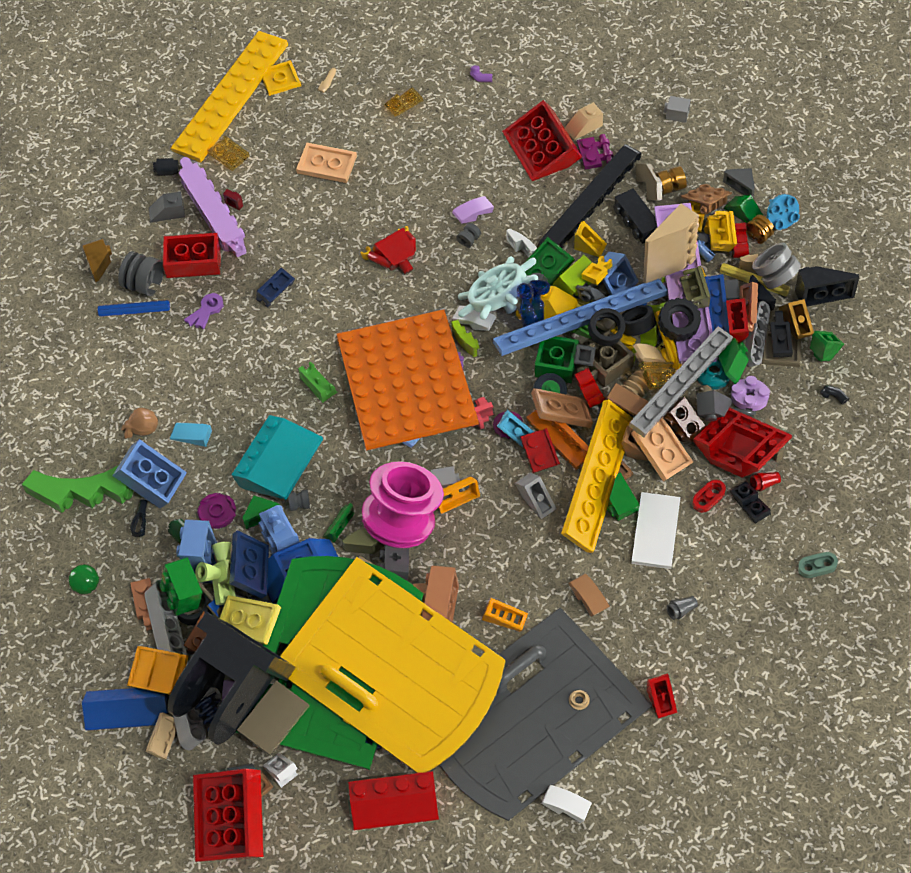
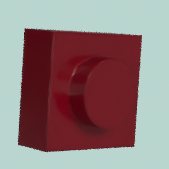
[223,189,243,211]

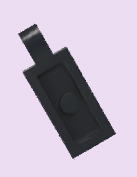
[770,311,793,357]

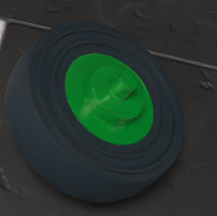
[533,373,567,395]

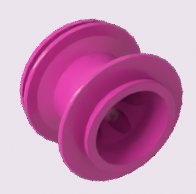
[362,462,444,548]

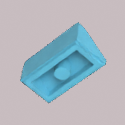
[497,409,535,447]

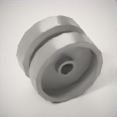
[752,243,801,289]

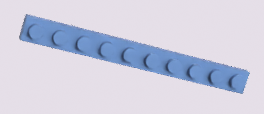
[493,279,668,356]

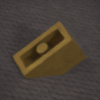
[83,239,113,282]
[779,299,814,340]

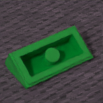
[322,503,354,543]

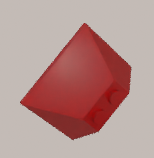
[693,408,792,478]

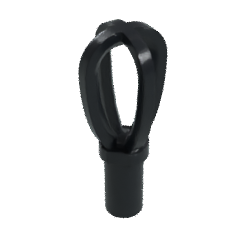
[130,499,148,537]

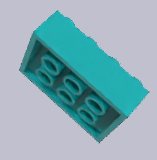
[231,415,323,500]

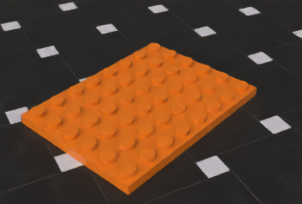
[337,309,479,451]

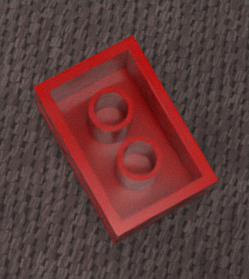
[163,233,221,278]

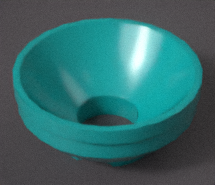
[697,359,730,390]

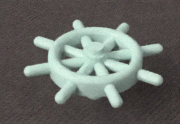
[458,256,538,320]

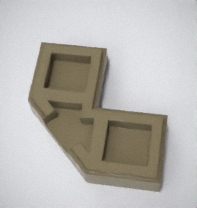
[636,164,662,200]

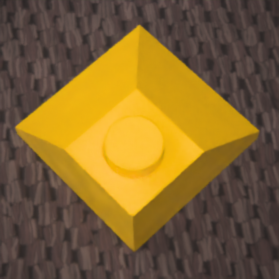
[533,285,579,324]

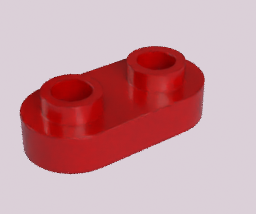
[692,480,726,513]

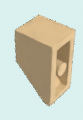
[565,102,603,140]

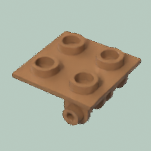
[681,184,732,214]

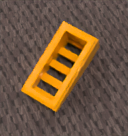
[482,598,528,632]

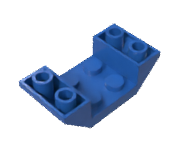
[267,538,338,604]

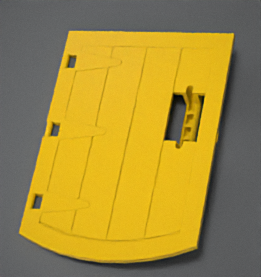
[280,557,505,773]

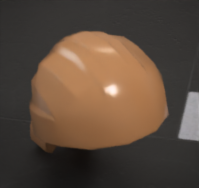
[121,408,158,438]

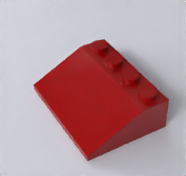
[502,100,582,181]
[193,769,264,862]

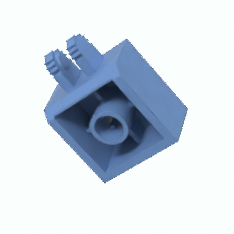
[258,505,299,554]

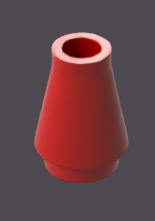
[750,472,781,492]

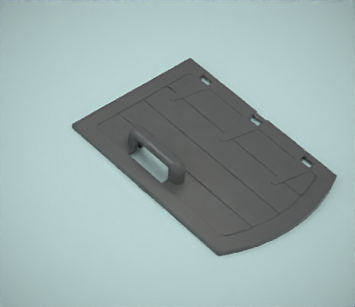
[439,607,652,821]

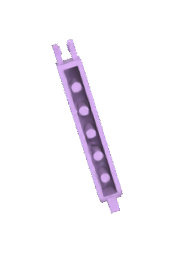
[179,157,247,257]

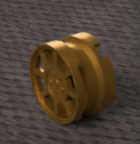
[746,215,774,244]

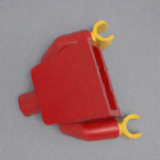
[360,226,416,274]

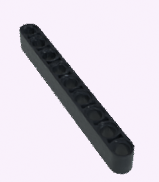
[537,144,642,248]

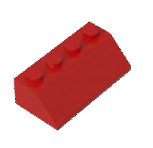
[348,771,439,831]

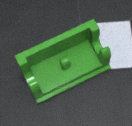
[298,362,338,403]

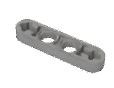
[745,301,770,367]

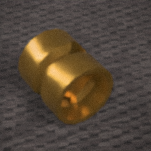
[655,166,687,195]

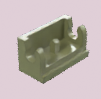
[680,266,711,309]

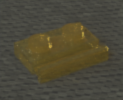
[207,136,250,171]
[639,362,677,390]

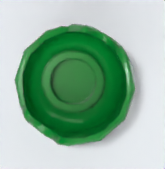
[69,564,99,595]

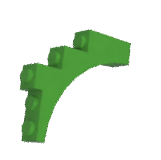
[22,465,134,513]

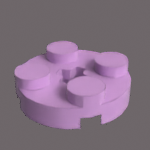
[731,376,770,411]

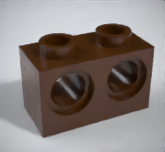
[663,397,706,442]

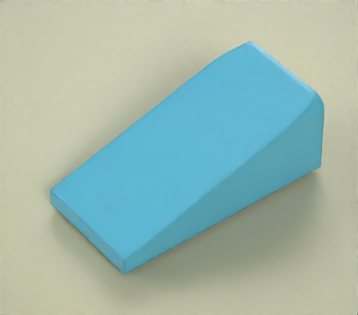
[170,423,212,447]

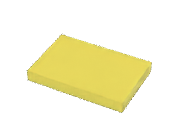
[220,595,281,645]

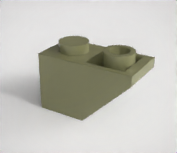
[342,524,385,554]

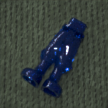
[516,280,550,327]

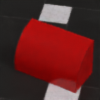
[726,298,749,342]

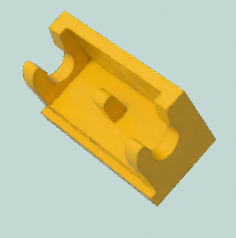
[707,211,737,252]

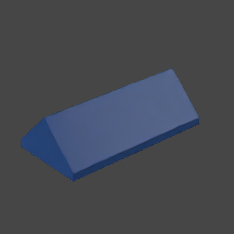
[82,688,168,730]

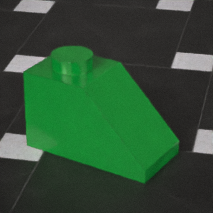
[810,331,844,361]
[718,338,749,384]
[607,472,640,521]

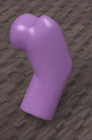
[470,65,492,82]

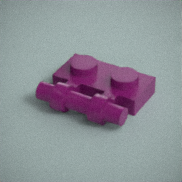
[577,134,614,170]

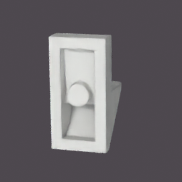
[263,753,298,788]

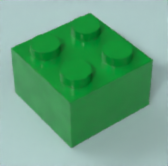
[535,336,579,383]
[160,557,202,616]

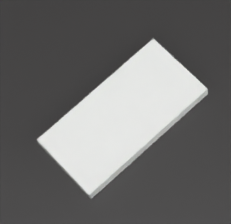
[631,492,680,569]

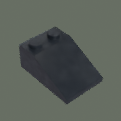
[795,266,859,307]

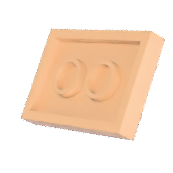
[296,143,357,183]
[631,417,693,482]

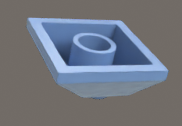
[603,252,639,296]

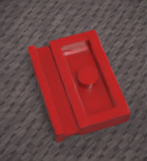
[520,428,560,473]

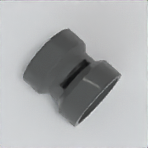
[457,223,481,248]
[289,489,310,511]

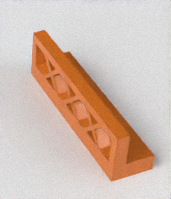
[526,410,589,470]

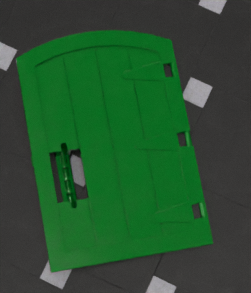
[236,556,424,770]

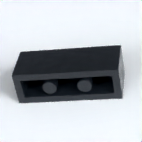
[613,188,657,244]

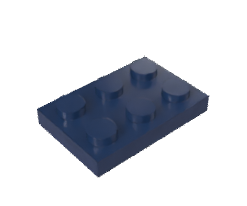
[229,530,269,599]

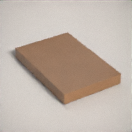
[531,388,593,428]

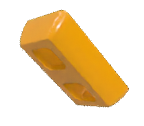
[439,477,480,514]

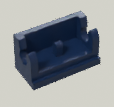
[256,268,295,308]

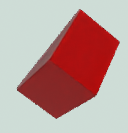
[647,673,678,719]

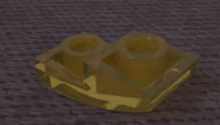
[384,87,424,116]

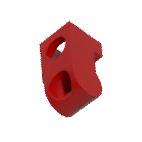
[732,223,749,258]
[574,368,605,408]

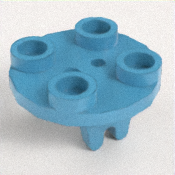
[767,194,800,230]

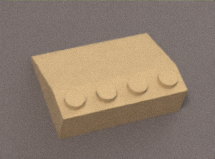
[643,204,699,283]

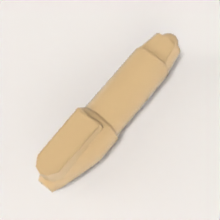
[318,68,336,93]

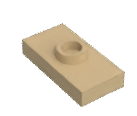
[145,713,177,760]

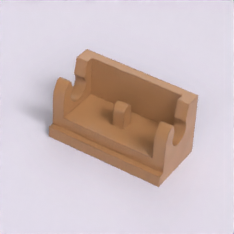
[606,383,649,416]

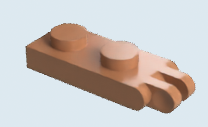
[740,282,758,332]

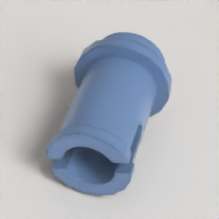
[697,240,715,263]

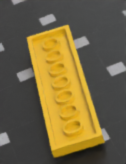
[561,399,633,553]

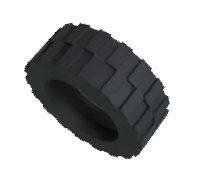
[658,298,701,342]

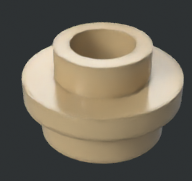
[569,690,590,710]

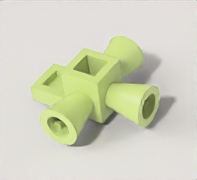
[195,542,236,605]

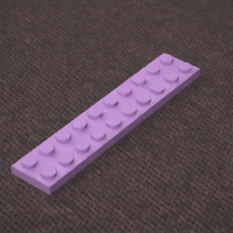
[654,203,717,365]

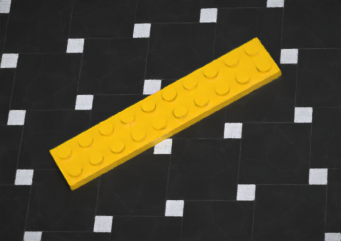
[171,31,288,163]

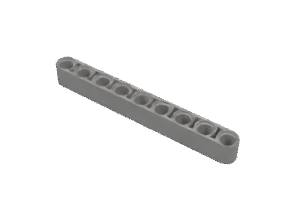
[145,580,206,751]

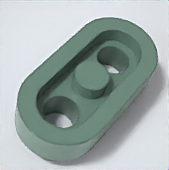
[798,552,838,578]

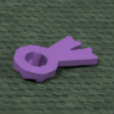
[184,293,224,329]

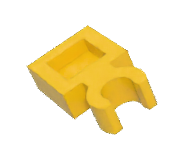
[581,256,613,285]

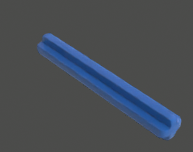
[97,300,170,316]

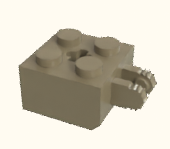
[576,330,634,387]

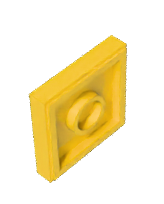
[262,60,301,96]

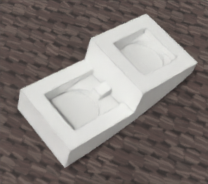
[506,229,537,258]

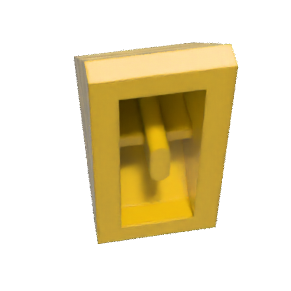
[574,221,607,257]

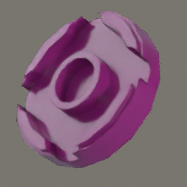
[197,493,237,529]

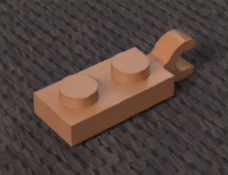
[130,578,152,631]

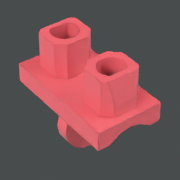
[471,397,494,430]

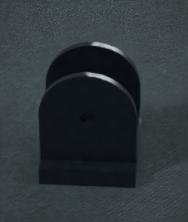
[168,612,296,745]

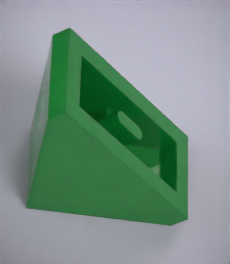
[724,195,763,223]
[243,495,280,529]

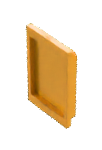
[127,646,189,695]

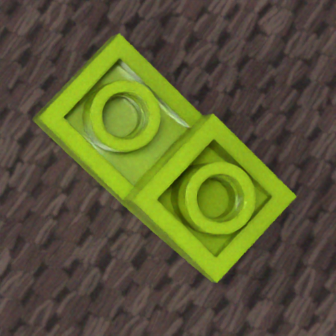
[451,320,480,357]

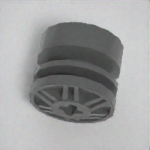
[118,251,164,296]

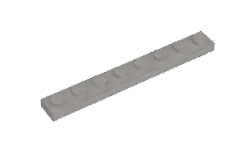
[629,326,733,437]

